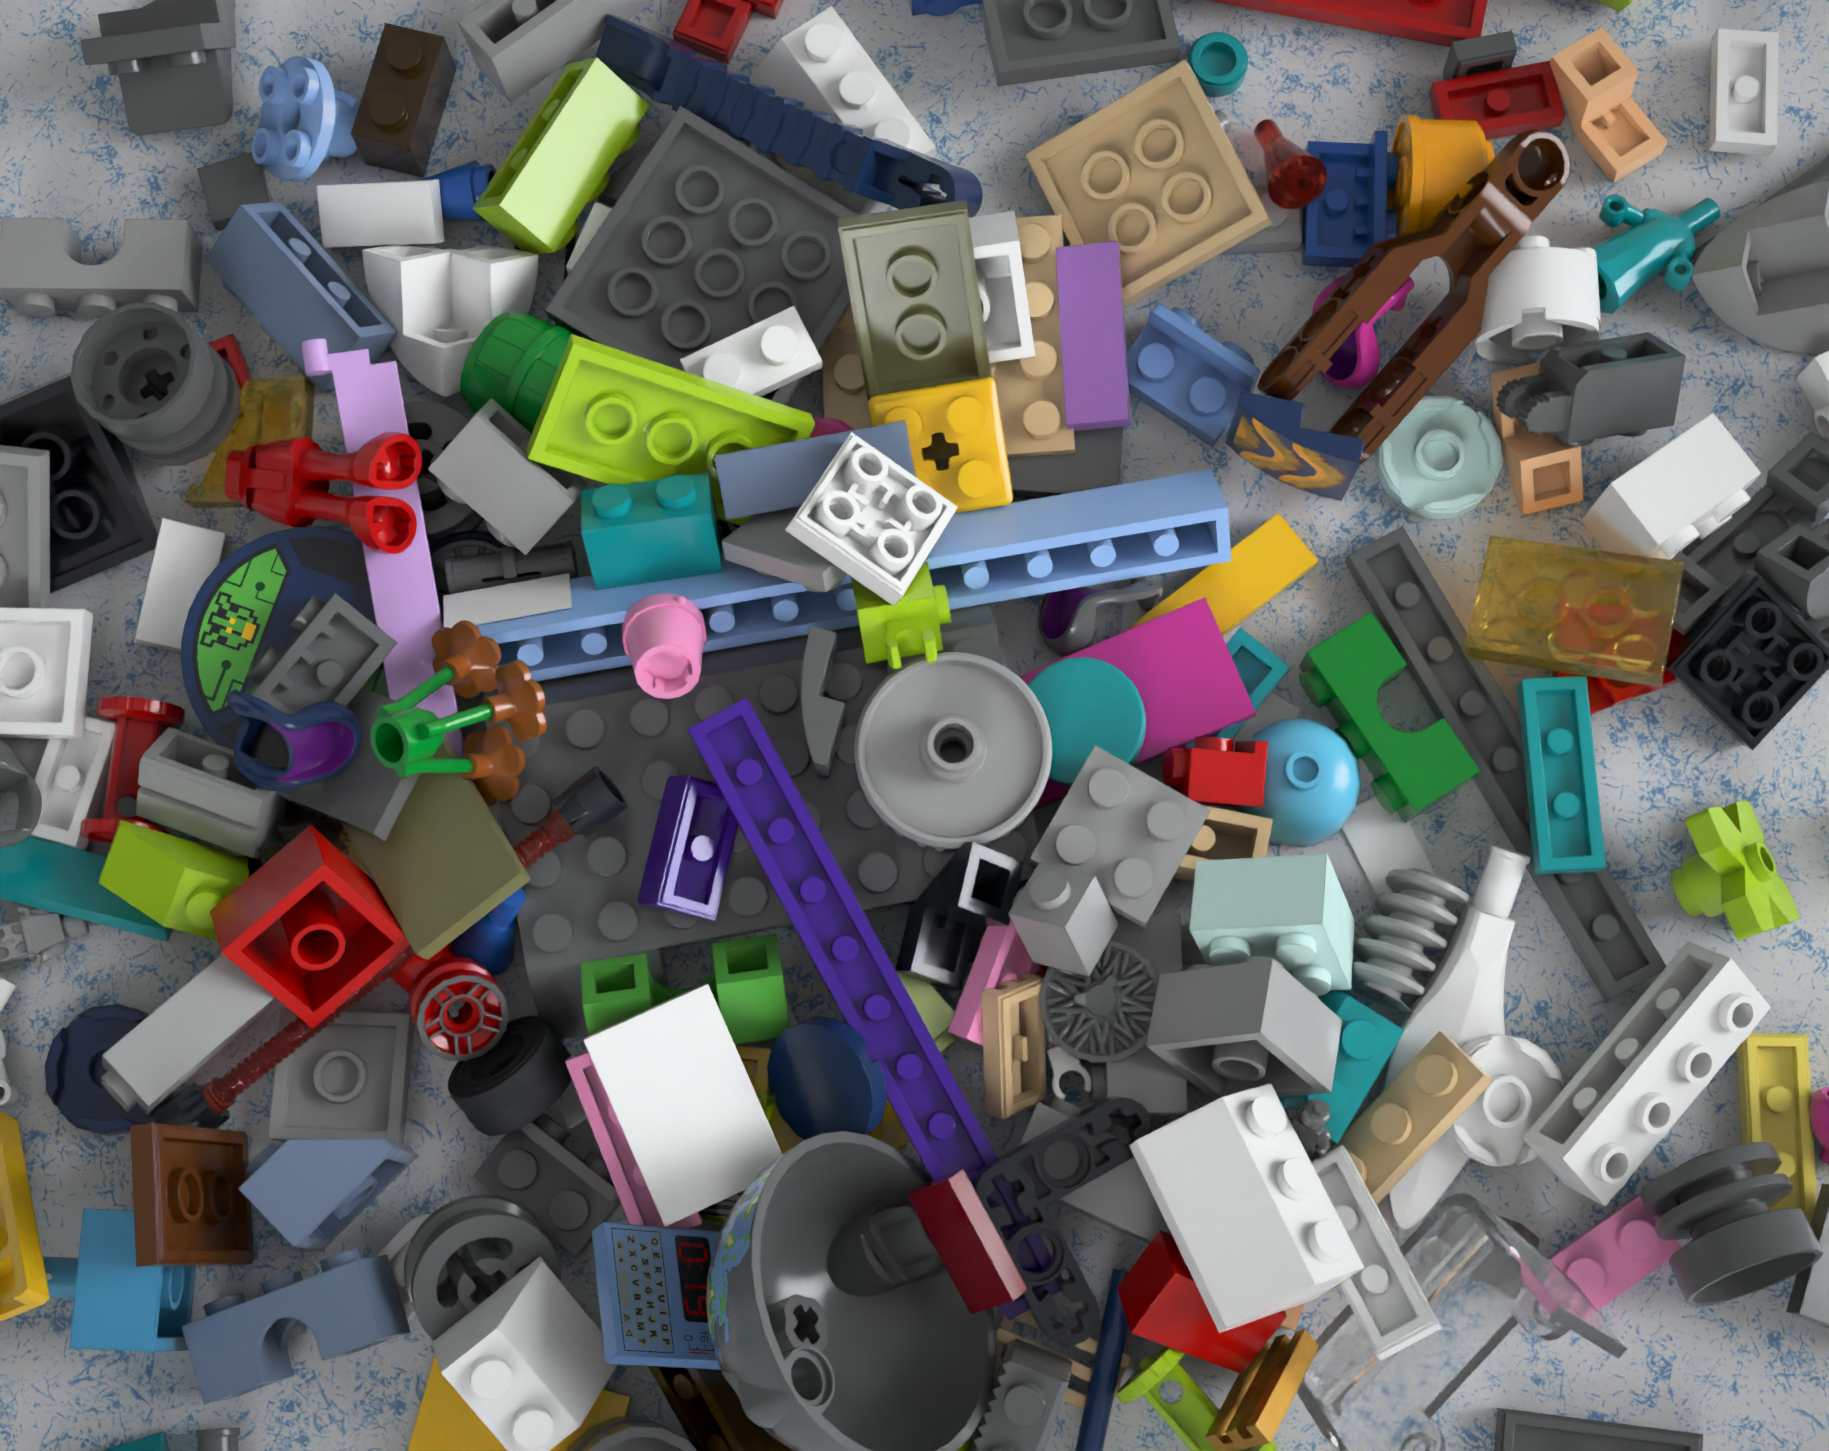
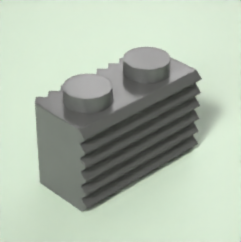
[968,1339,1073,1451]

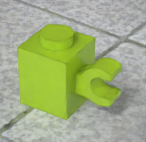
[851,561,951,669]

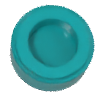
[1187,32,1248,97]

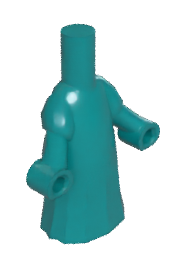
[1588,194,1720,314]

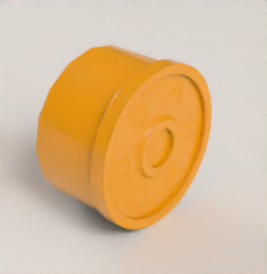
[1387,115,1495,236]

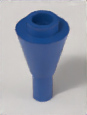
[452,888,525,976]

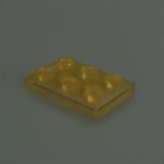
[1465,535,1684,687]

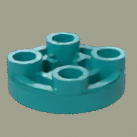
[1028,657,1146,787]

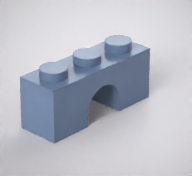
[182,1248,411,1405]

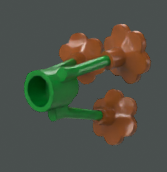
[370,620,547,807]

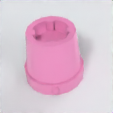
[621,593,707,699]

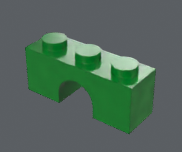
[1299,612,1480,823]

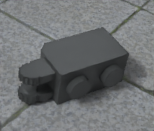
[1496,332,1686,446]

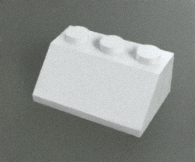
[750,6,936,215]
[1129,1083,1364,1333]

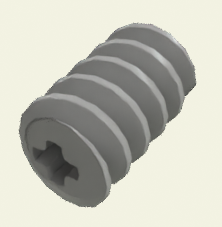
[1351,868,1469,1013]

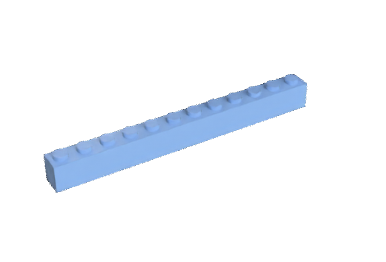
[476,469,1231,681]

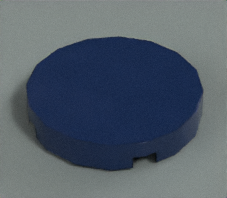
[44,1004,175,1136]
[767,1016,887,1140]

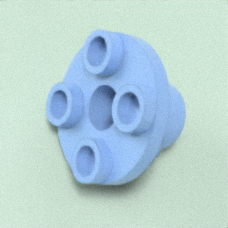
[251,56,359,182]

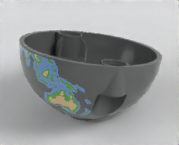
[706,1131,996,1451]

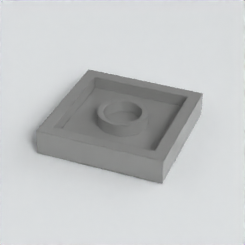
[268,1008,414,1145]

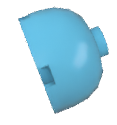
[1235,718,1361,847]

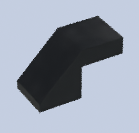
[895,842,1024,990]

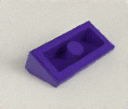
[638,775,738,921]

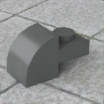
[1754,518,1829,620]

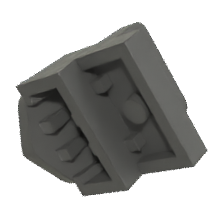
[81,0,236,135]

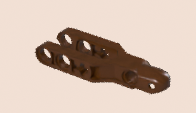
[1257,130,1570,465]

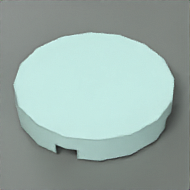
[1375,396,1502,519]

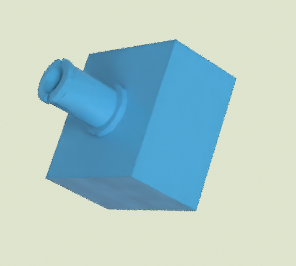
[42,1208,196,1352]

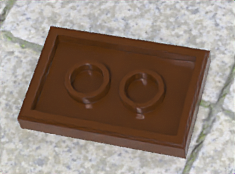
[130,1123,254,1267]

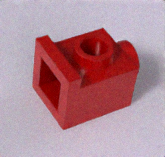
[1162,736,1268,807]

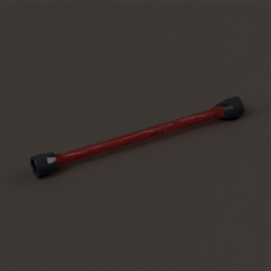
[154,766,628,1129]

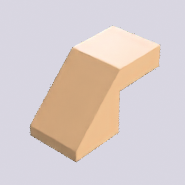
[1550,27,1667,184]
[1491,362,1584,515]

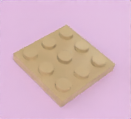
[1025,59,1273,308]

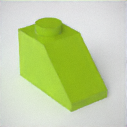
[98,820,249,942]

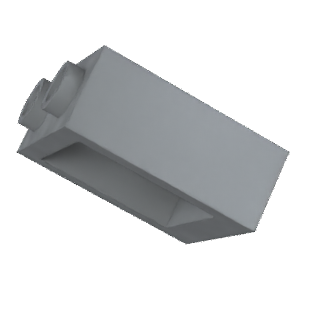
[101,954,275,1115]

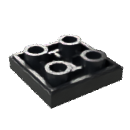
[1660,569,1829,750]

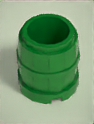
[460,312,577,434]

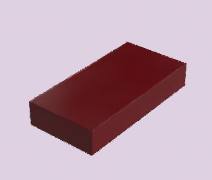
[907,1169,1028,1314]

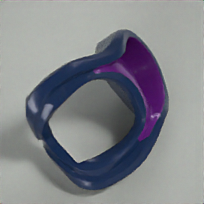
[227,689,361,791]

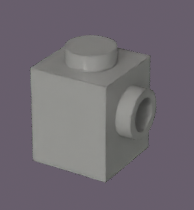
[1008,863,1119,976]

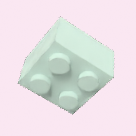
[1189,853,1355,996]

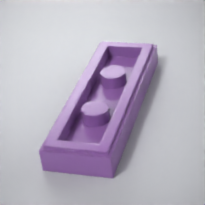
[1056,241,1131,431]

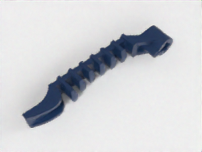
[592,14,983,218]

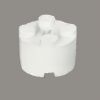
[1474,236,1601,364]

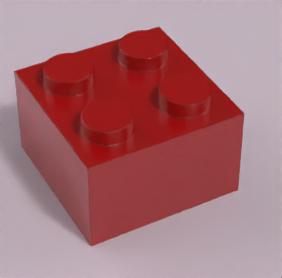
[210,825,410,1028]

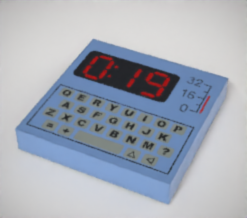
[592,1222,721,1370]

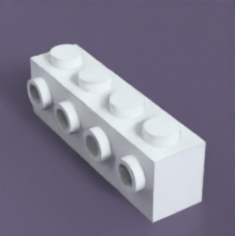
[1522,942,1771,1206]

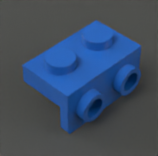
[1302,130,1398,268]

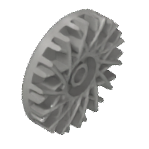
[854,652,1052,852]

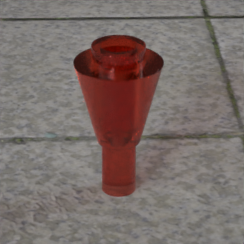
[1254,119,1327,209]

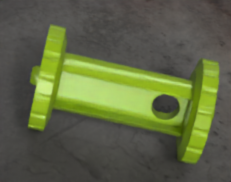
[1115,1346,1278,1451]

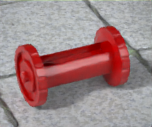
[80,696,185,844]

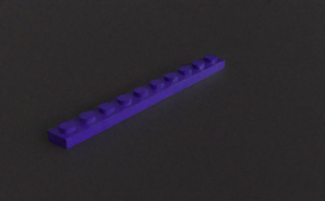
[687,697,1064,1321]

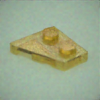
[185,376,315,509]

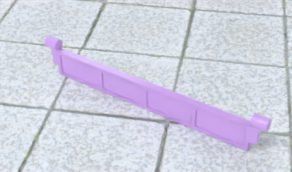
[300,339,464,758]

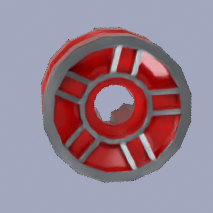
[407,956,509,1061]

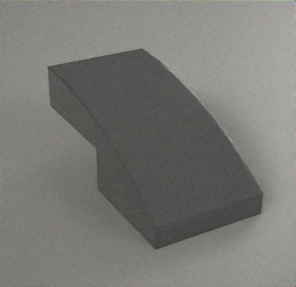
[801,626,846,777]

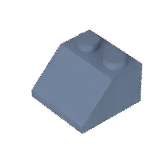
[238,1138,418,1250]

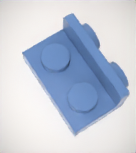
[1126,303,1260,448]

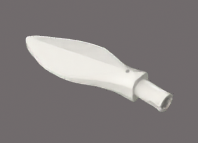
[1382,844,1531,1230]

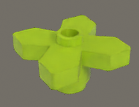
[1671,800,1800,941]

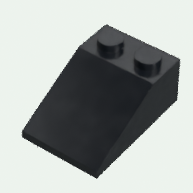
[0,372,158,594]

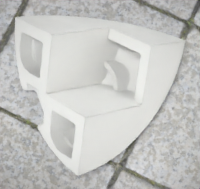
[362,244,538,397]

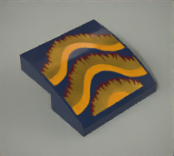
[1226,392,1364,501]

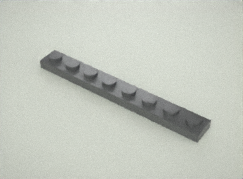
[1345,526,1666,1002]

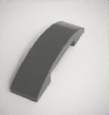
[1635,432,1829,636]

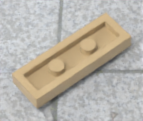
[1327,1031,1494,1205]

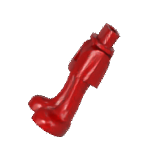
[224,432,422,554]

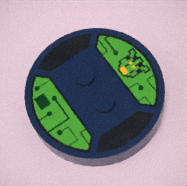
[181,527,389,767]

